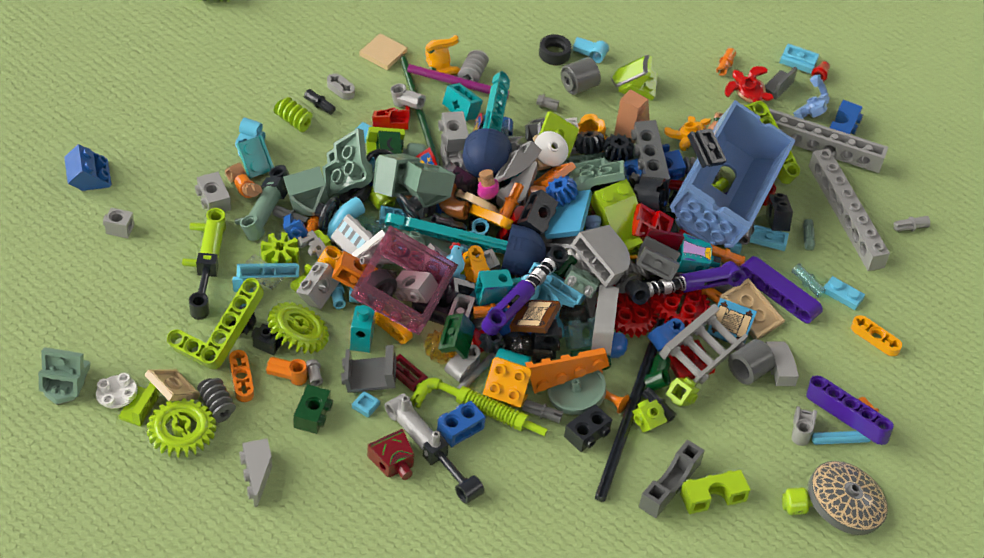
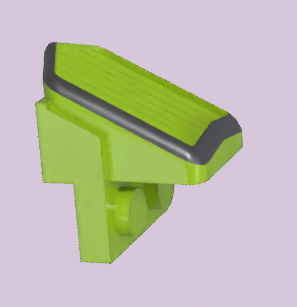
[611,55,658,101]

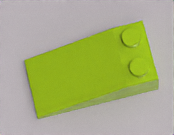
[590,178,639,260]

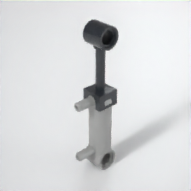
[385,394,485,504]

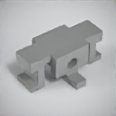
[298,230,326,259]

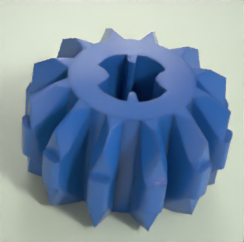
[545,176,578,207]

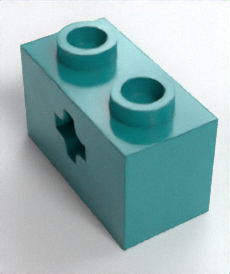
[442,83,483,121]

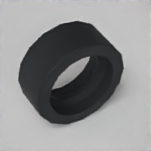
[539,34,572,65]
[359,269,397,307]

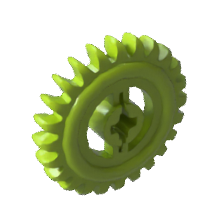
[267,302,329,354]
[147,398,216,458]

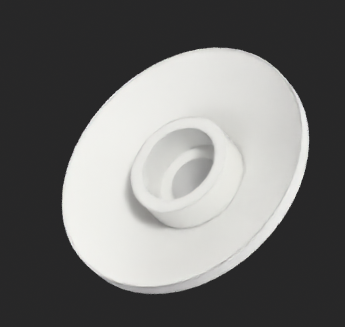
[534,131,568,167]

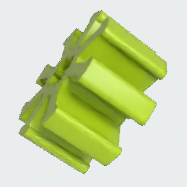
[261,232,299,264]

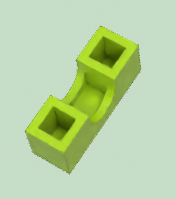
[680,470,750,514]

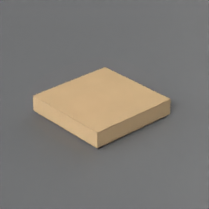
[360,33,408,70]
[145,369,200,401]

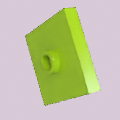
[539,111,579,159]

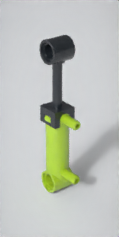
[182,208,226,320]

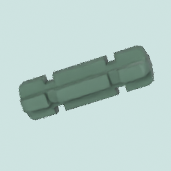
[803,219,816,251]

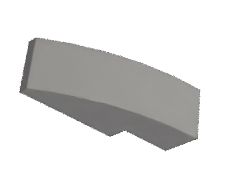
[494,141,542,182]
[766,341,799,386]

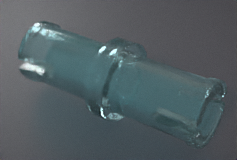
[791,263,826,298]

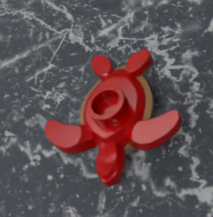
[724,66,773,103]

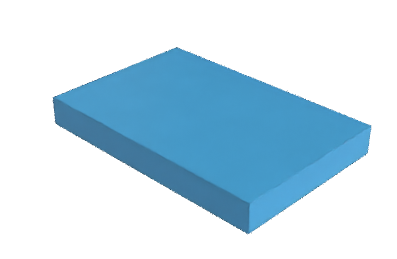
[545,190,592,239]

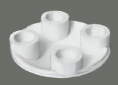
[96,373,138,408]

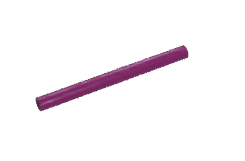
[407,64,510,99]

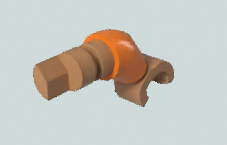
[225,162,262,198]

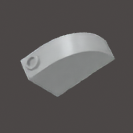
[571,225,630,287]

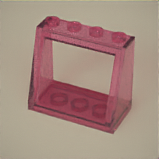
[350,225,458,335]

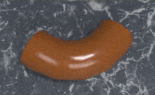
[438,183,470,220]

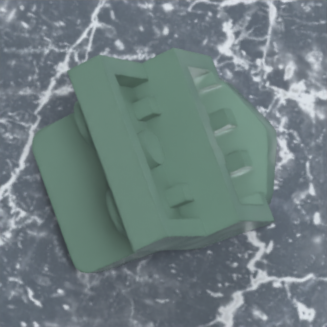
[38,347,90,405]

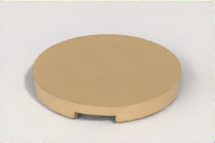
[455,189,501,214]

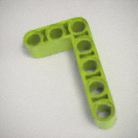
[744,101,800,184]
[167,278,264,370]

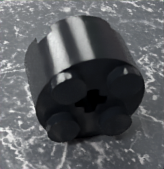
[634,176,669,213]

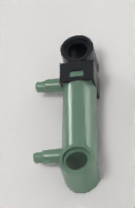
[235,165,290,241]

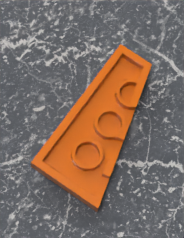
[525,348,609,394]

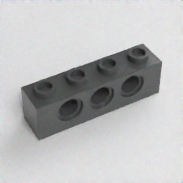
[631,120,670,185]

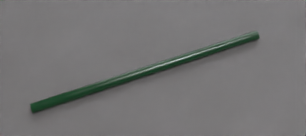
[400,56,441,166]

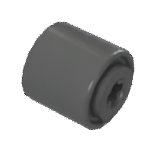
[561,57,601,95]
[728,339,775,385]

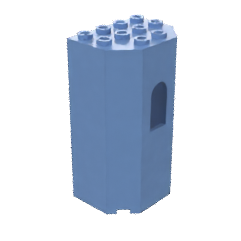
[670,100,796,248]

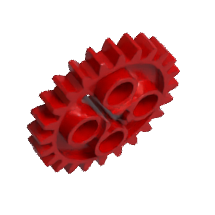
[649,279,711,328]
[595,285,658,338]

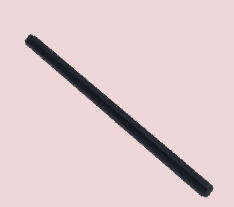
[595,315,665,502]

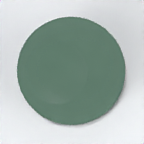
[548,370,606,415]

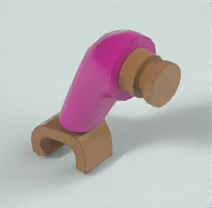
[477,169,499,200]

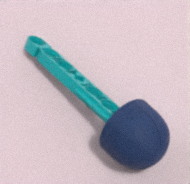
[463,71,512,178]
[384,213,546,276]

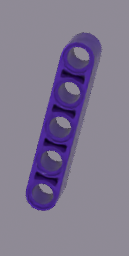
[740,256,823,324]
[806,375,894,445]

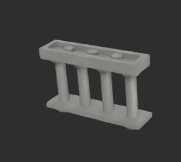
[659,304,748,385]

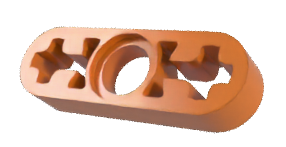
[229,350,254,402]

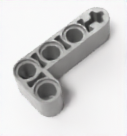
[591,284,619,356]

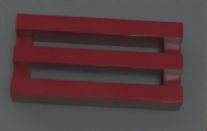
[396,354,428,392]

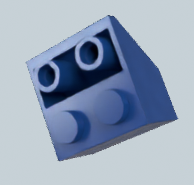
[64,144,112,191]

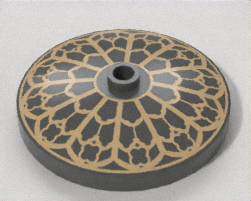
[808,461,888,535]

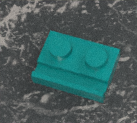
[236,135,274,178]

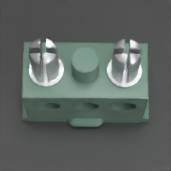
[564,264,601,298]

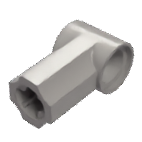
[391,83,426,110]

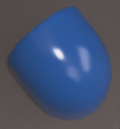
[610,332,628,358]

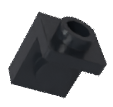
[444,277,475,304]

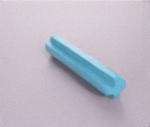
[812,431,871,445]

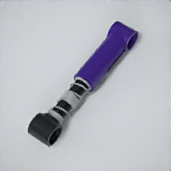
[481,245,568,335]
[624,261,746,305]

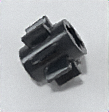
[479,333,504,354]

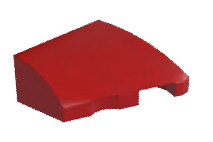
[372,105,411,130]
[632,203,674,236]

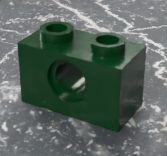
[293,384,333,434]

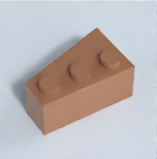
[614,89,650,143]

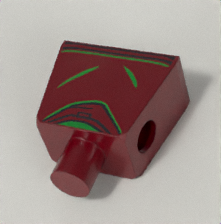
[367,429,414,480]

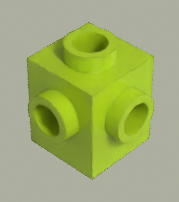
[666,377,700,407]
[632,399,667,433]

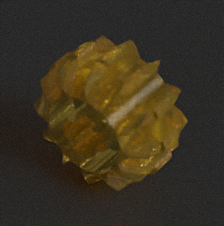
[424,329,456,363]

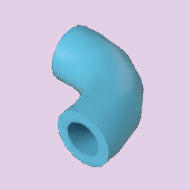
[327,197,365,240]

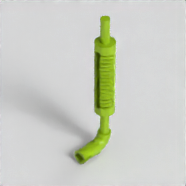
[410,378,548,437]

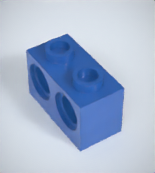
[437,401,486,448]

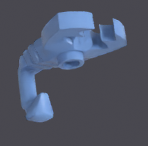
[793,75,830,119]

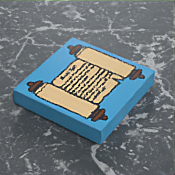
[707,298,757,343]

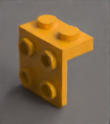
[483,357,532,408]

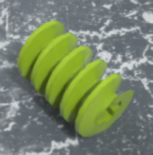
[274,97,313,133]

